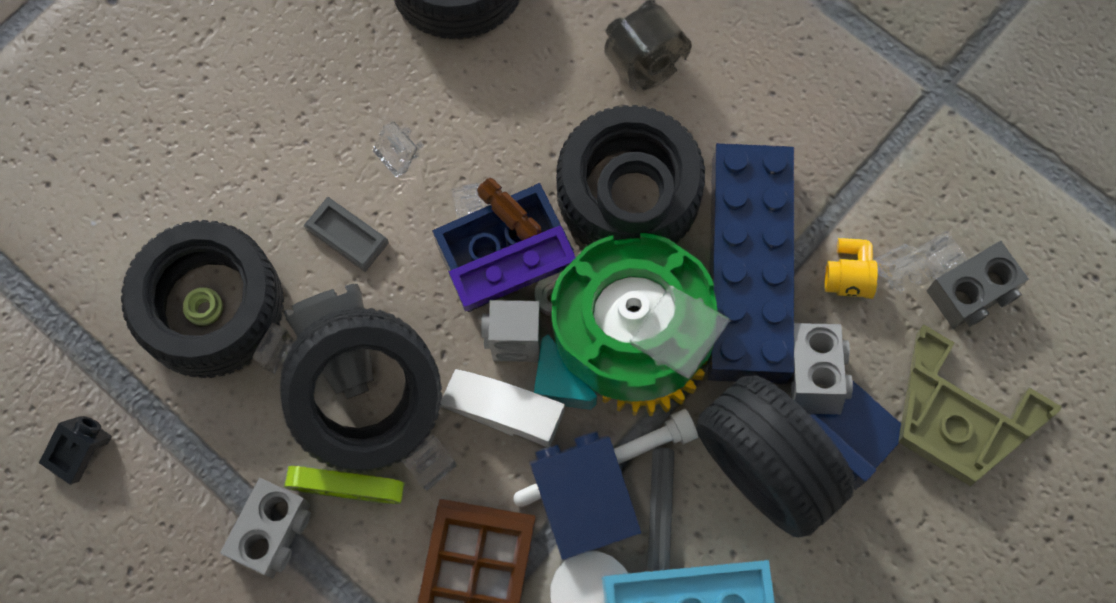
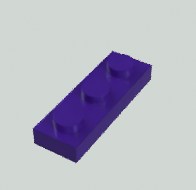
[448,225,576,312]

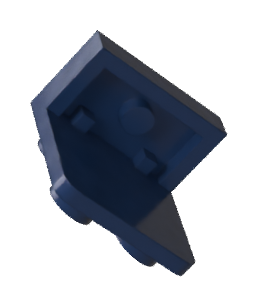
[811,381,901,490]

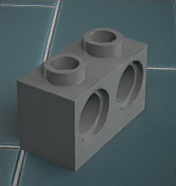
[926,241,1029,329]

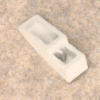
[440,369,565,447]

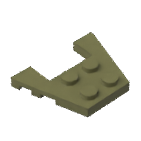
[898,324,1062,486]

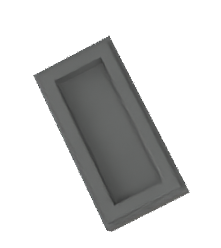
[304,197,389,272]

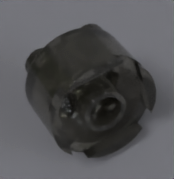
[604,0,692,91]

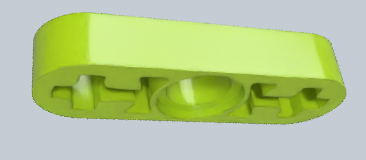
[284,466,404,505]

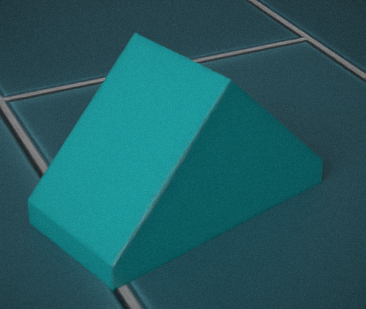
[534,334,597,410]

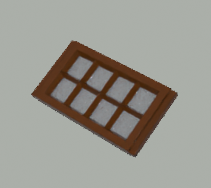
[418,499,536,603]

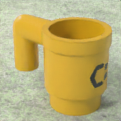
[824,238,878,299]

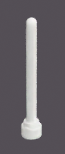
[513,408,698,507]

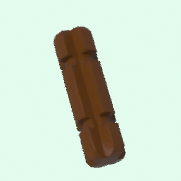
[477,178,542,241]

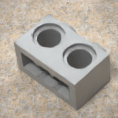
[481,300,541,362]
[790,323,853,414]
[220,477,311,579]

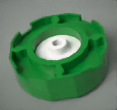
[551,233,717,401]

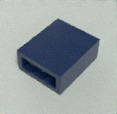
[529,431,642,560]

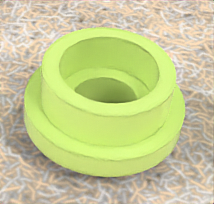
[183,287,223,326]

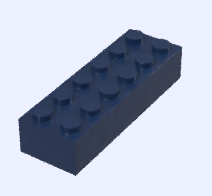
[707,143,794,384]

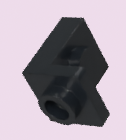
[39,416,112,485]

